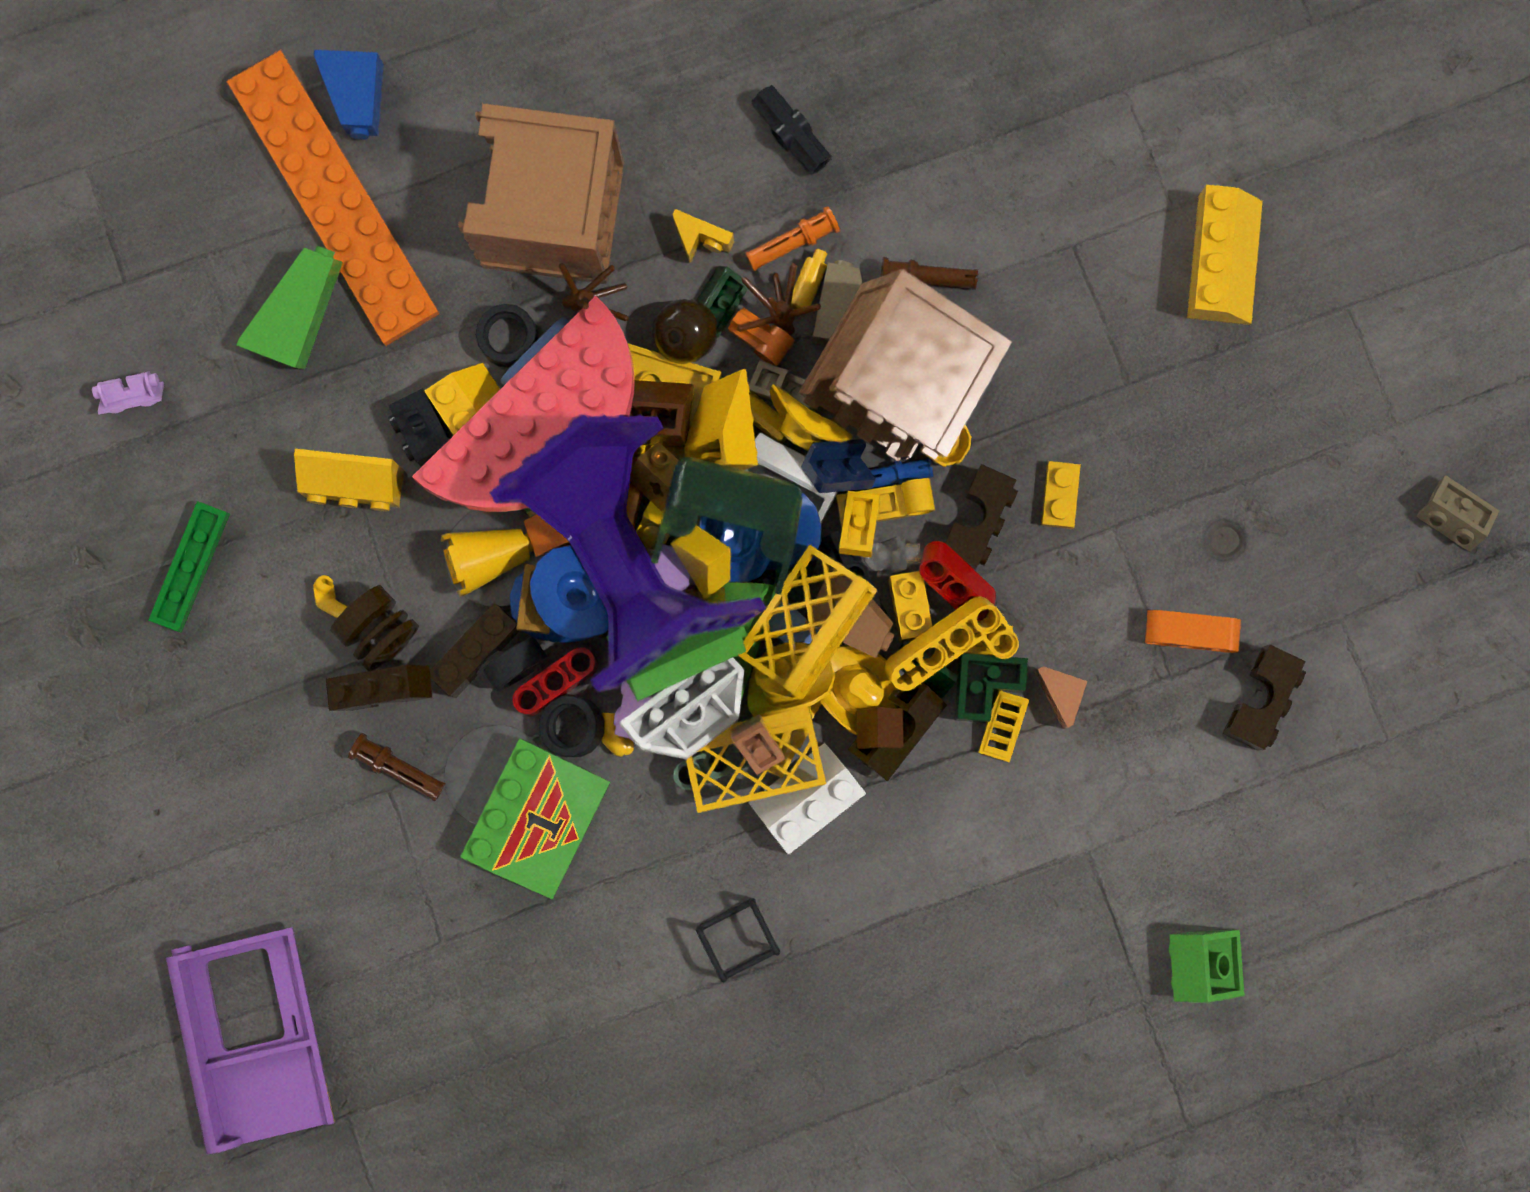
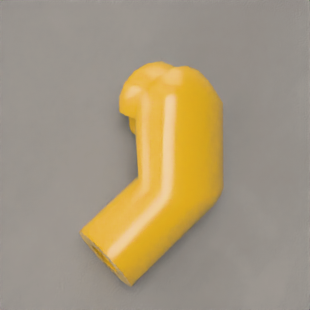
[313,575,348,618]
[601,713,634,757]

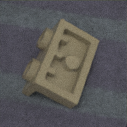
[1417,475,1500,551]

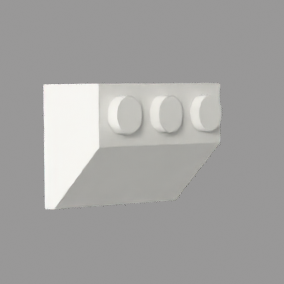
[732,433,838,524]
[748,743,866,855]

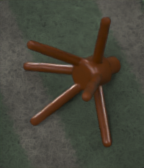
[559,263,629,321]
[737,263,821,335]

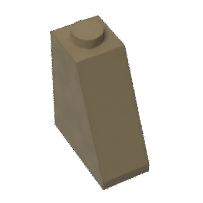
[812,260,863,346]

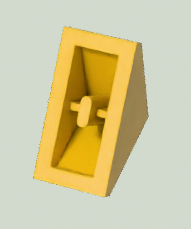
[670,525,731,599]

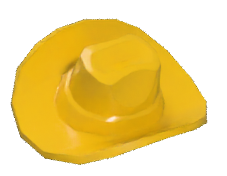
[769,383,853,451]
[747,642,836,717]
[820,645,896,735]

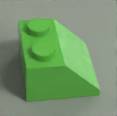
[1169,930,1245,1003]

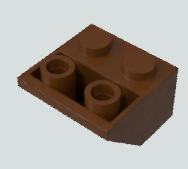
[627,380,694,447]

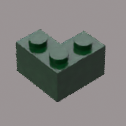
[954,653,1028,723]

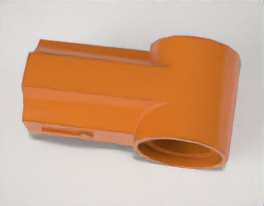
[728,307,795,366]

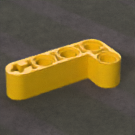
[884,597,1019,691]

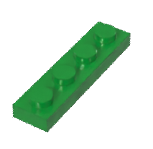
[148,501,230,633]

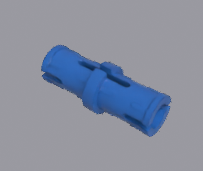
[869,457,933,489]

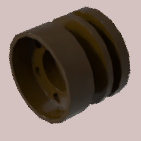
[330,585,419,671]

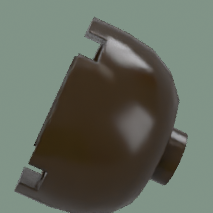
[652,299,718,364]

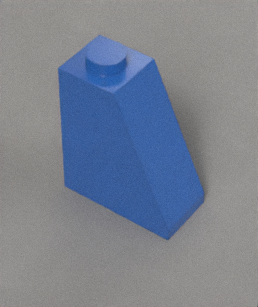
[314,50,383,140]

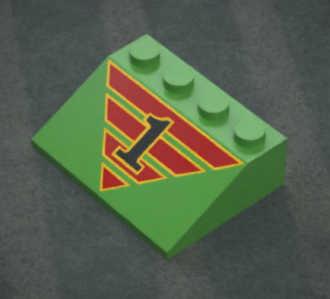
[460,738,611,899]

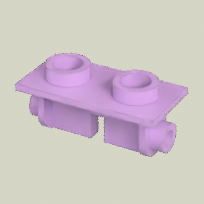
[92,371,164,415]

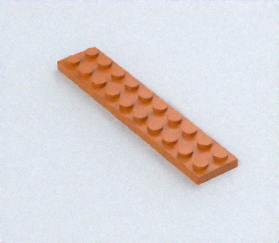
[227,50,440,346]

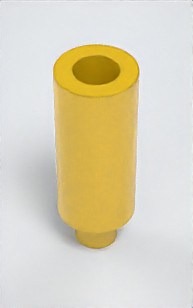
[791,249,827,310]

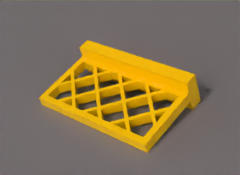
[738,545,878,700]
[686,706,827,813]

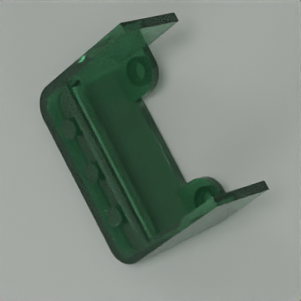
[651,457,803,595]

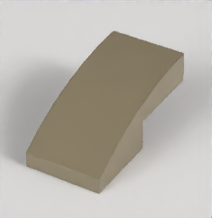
[749,360,813,410]

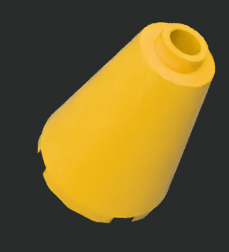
[441,529,534,597]

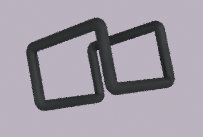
[696,898,780,983]

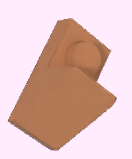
[731,714,786,775]

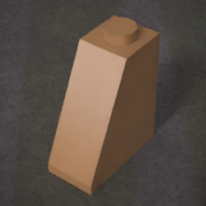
[805,561,895,658]

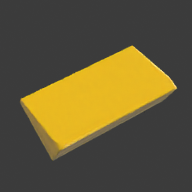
[749,391,787,444]

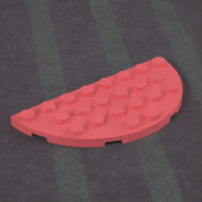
[412,296,635,512]

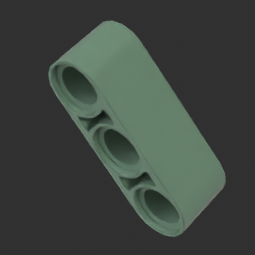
[673,744,750,790]

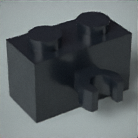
[388,388,450,467]

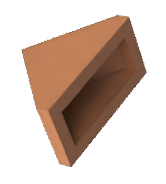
[1034,666,1087,729]

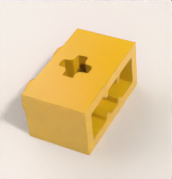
[888,571,932,643]

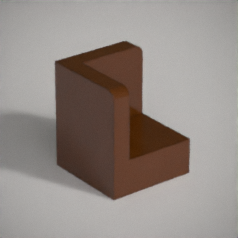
[856,707,903,749]

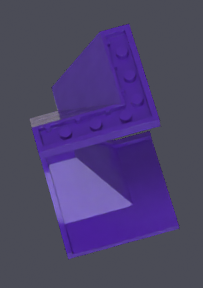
[489,415,766,691]

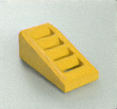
[978,690,1029,762]

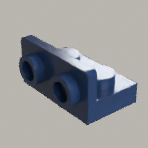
[801,439,876,493]

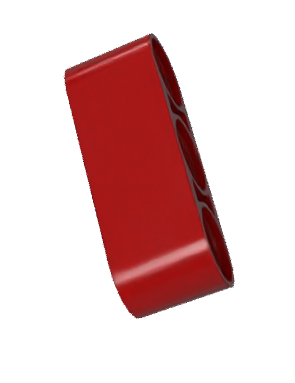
[919,541,996,621]
[512,648,598,716]

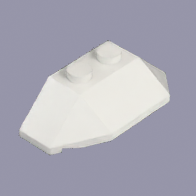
[619,657,744,759]

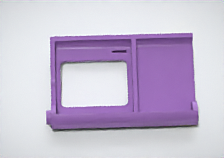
[166,927,335,1154]

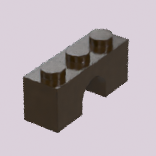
[945,464,1018,570]
[430,603,519,698]
[1222,645,1306,751]
[326,665,433,711]
[848,683,947,782]

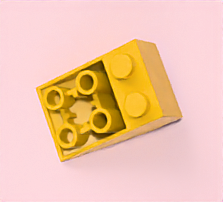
[684,369,758,480]

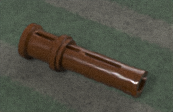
[881,257,978,290]
[348,733,446,801]

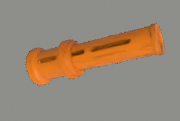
[745,206,840,271]

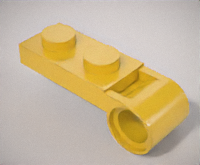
[836,478,935,528]

